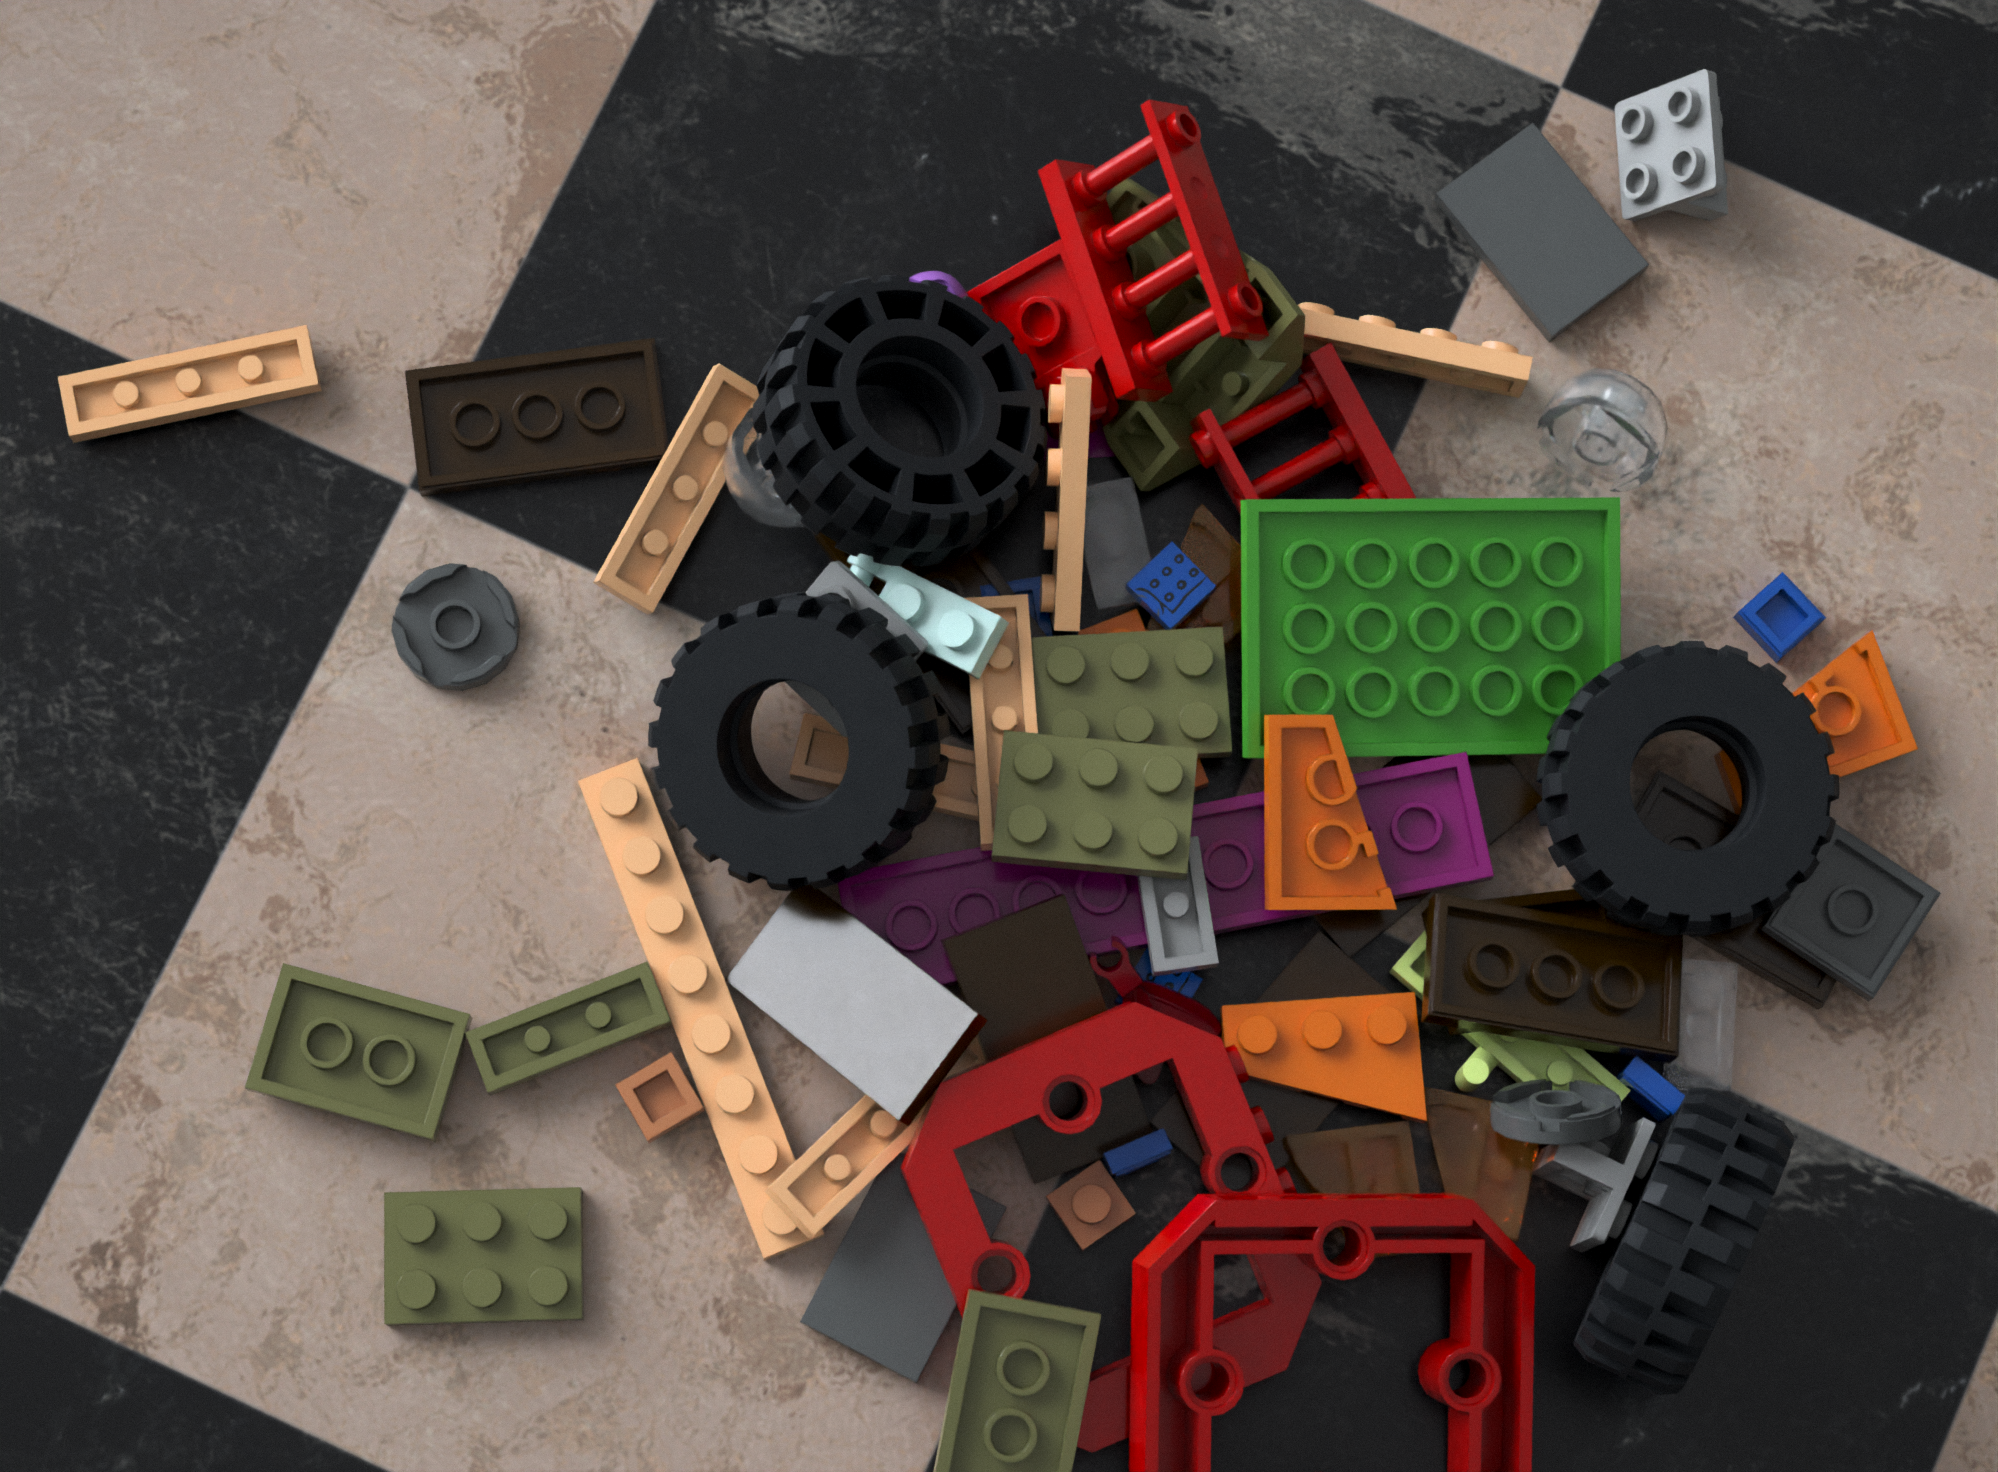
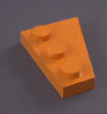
[1714,630,1918,815]
[1264,715,1397,910]
[1220,992,1427,1124]

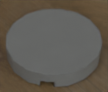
[391,563,520,691]
[1490,1079,1622,1145]

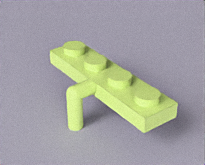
[1389,930,1631,1102]

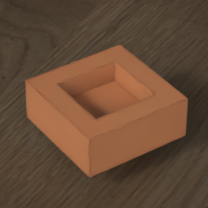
[615,1052,705,1143]
[1045,1160,1136,1252]

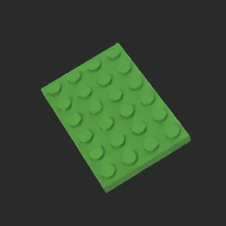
[1241,497,1621,759]

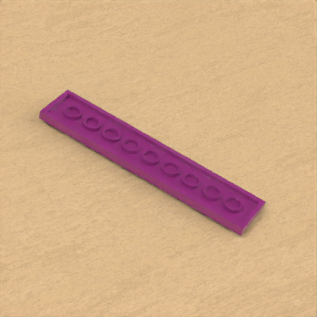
[837,752,1494,987]

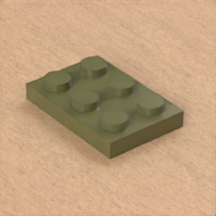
[1031,627,1232,759]
[991,730,1198,880]
[245,963,472,1142]
[384,1187,584,1326]
[933,1288,1101,1472]

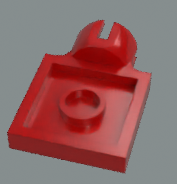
[967,239,1119,439]

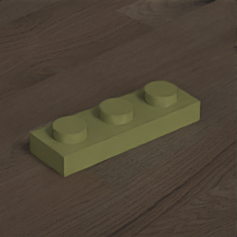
[465,961,672,1096]

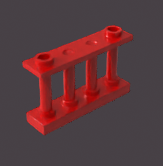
[1038,99,1269,403]
[1189,343,1417,516]

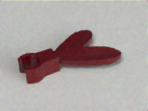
[1089,935,1221,1084]

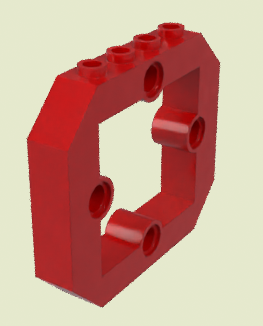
[900,1002,1322,1453]
[1129,1193,1535,1472]

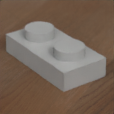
[1137,836,1219,976]

